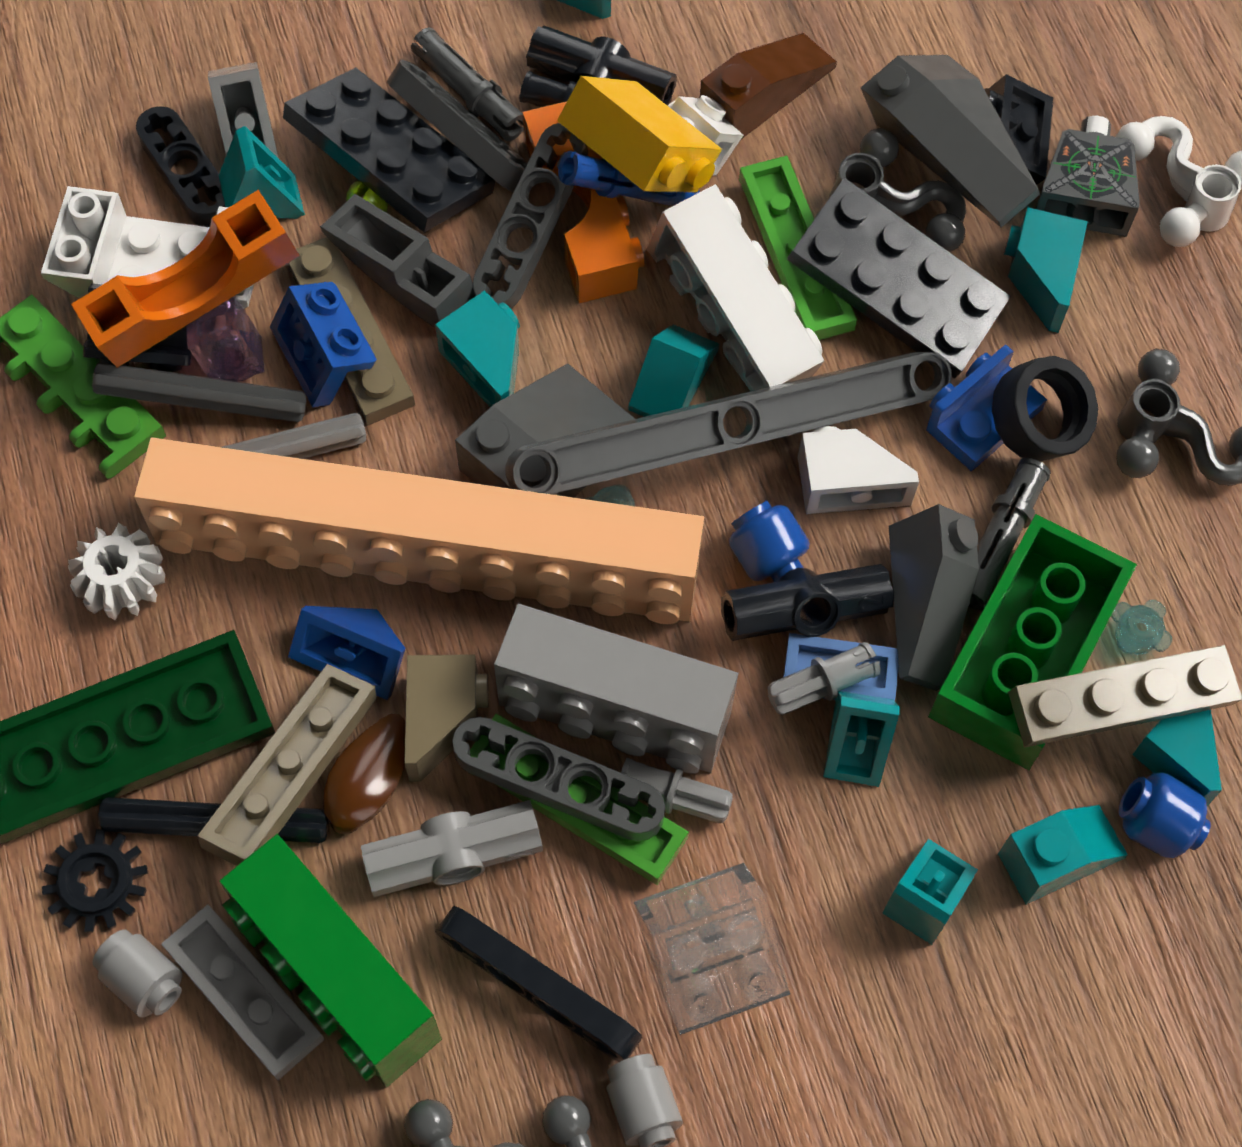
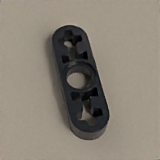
[136,106,226,227]

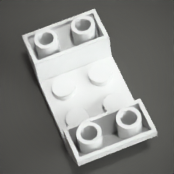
[41,186,254,327]

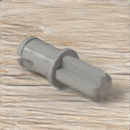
[767,642,880,715]
[621,758,732,823]

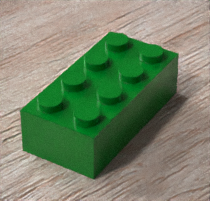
[928,514,1137,770]
[219,834,442,1088]

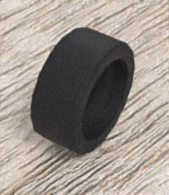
[992,356,1099,461]

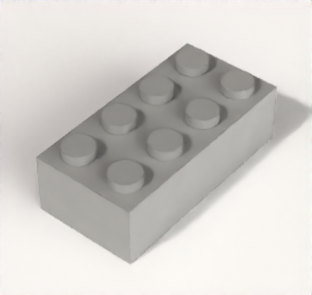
[494,603,739,773]

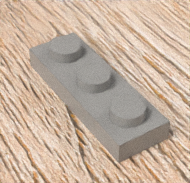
[161,904,325,1080]

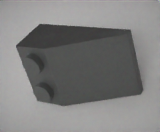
[455,364,635,498]

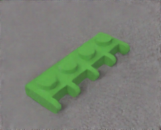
[0,294,166,478]

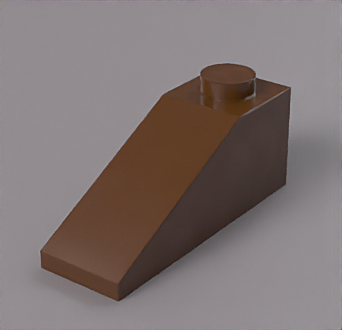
[700,33,837,139]

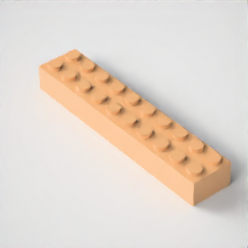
[134,437,704,624]

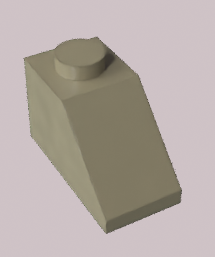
[405,654,489,782]

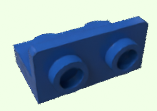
[270,282,377,408]
[926,345,1047,472]

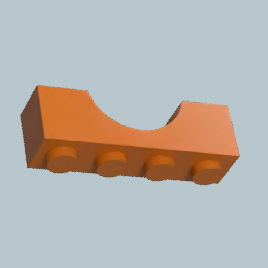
[523,101,645,304]
[71,189,300,368]

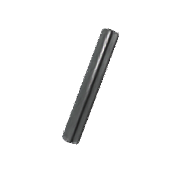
[92,363,306,422]

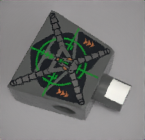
[1035,116,1140,237]

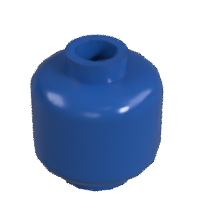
[729,500,810,582]
[1119,773,1211,858]

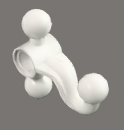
[1116,116,1242,247]

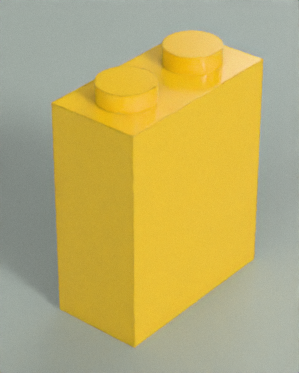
[557,76,722,192]

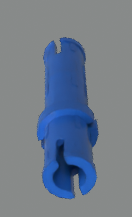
[558,151,699,206]

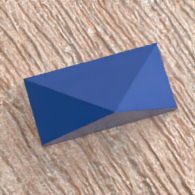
[288,606,406,700]

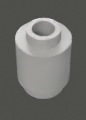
[92,929,182,1017]
[606,1054,683,1147]

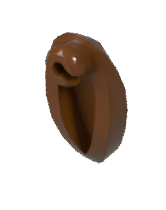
[323,713,406,834]

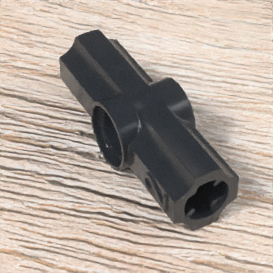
[526,25,677,106]
[721,564,894,641]

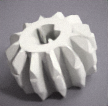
[68,523,165,620]

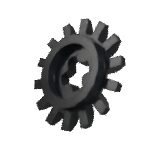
[42,829,148,933]

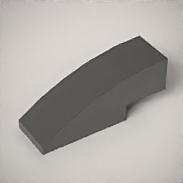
[320,194,476,329]

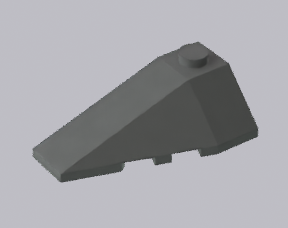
[861,55,1040,227]

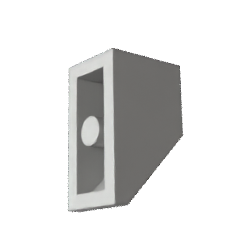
[208,62,278,157]

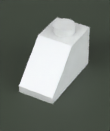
[798,426,919,514]

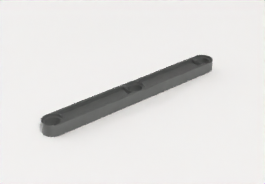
[505,352,951,494]

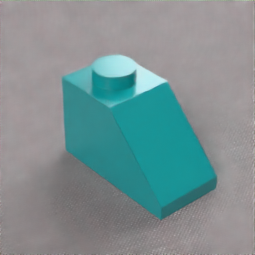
[1004,207,1088,333]
[435,290,520,407]
[998,805,1128,905]

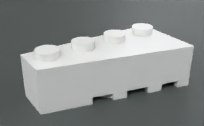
[646,184,825,391]

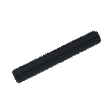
[98,797,329,843]

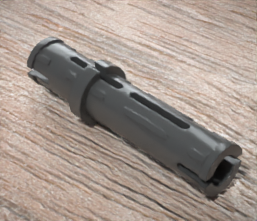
[411,27,523,141]
[968,458,1051,610]

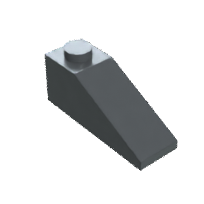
[889,504,979,691]

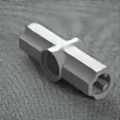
[361,800,543,897]

